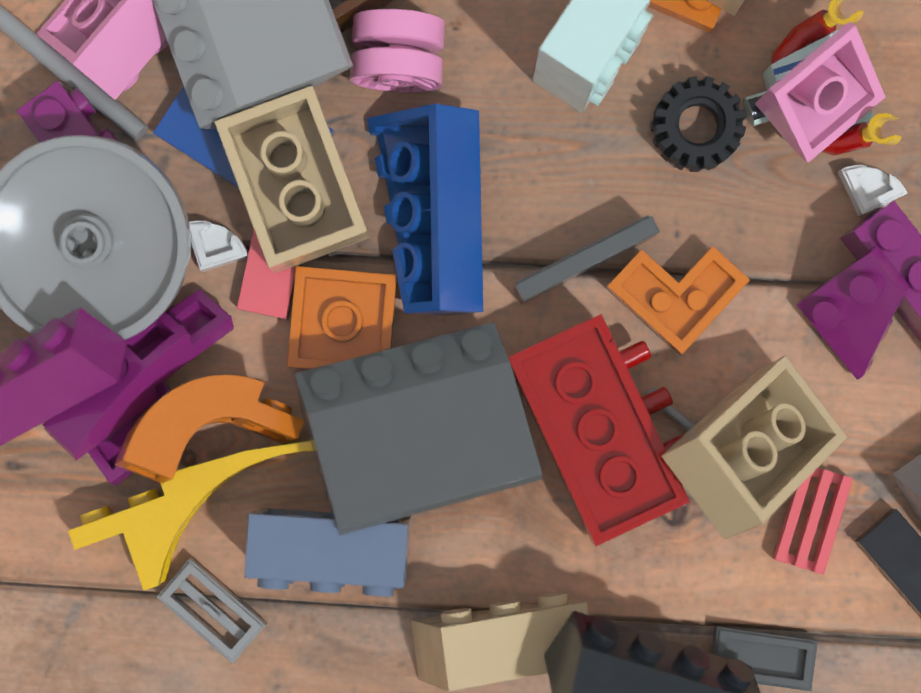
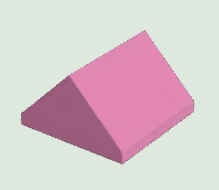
[755,22,886,163]

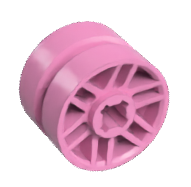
[350,9,445,93]

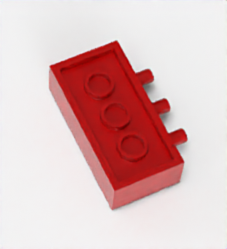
[508,314,690,546]

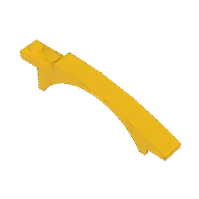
[68,441,313,591]

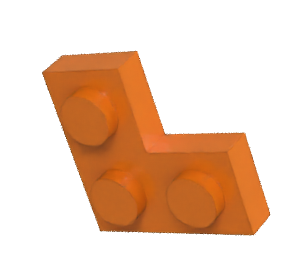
[606,246,750,355]

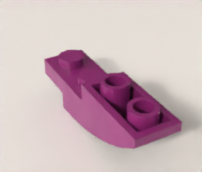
[43,289,234,461]

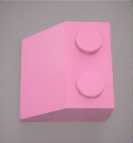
[36,0,168,100]

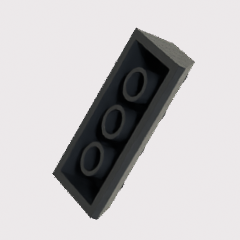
[544,610,760,693]

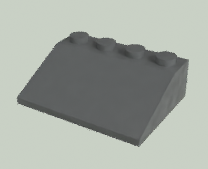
[295,322,542,535]

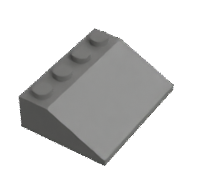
[153,0,353,129]

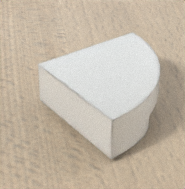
[837,165,908,217]
[189,221,248,272]

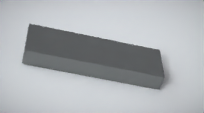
[514,215,660,304]

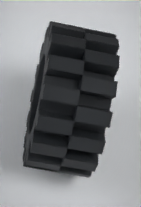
[651,76,746,172]

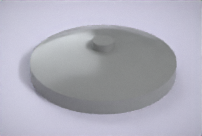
[0,135,191,340]

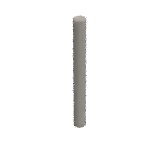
[0,4,148,141]

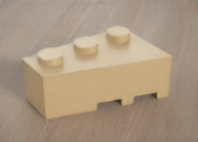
[411,592,588,692]

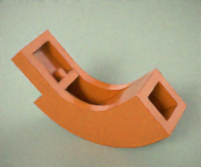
[115,375,305,484]

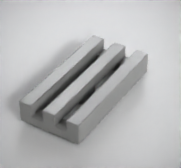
[157,557,267,664]

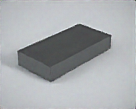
[711,625,818,691]

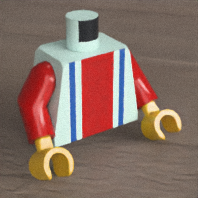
[743,0,902,155]

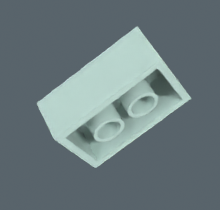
[533,0,653,113]

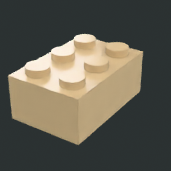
[215,85,370,273]
[661,356,847,539]

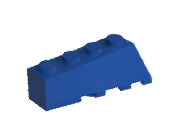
[367,103,483,315]

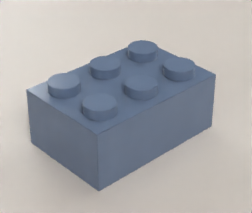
[244,508,411,596]

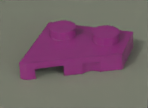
[797,246,910,380]

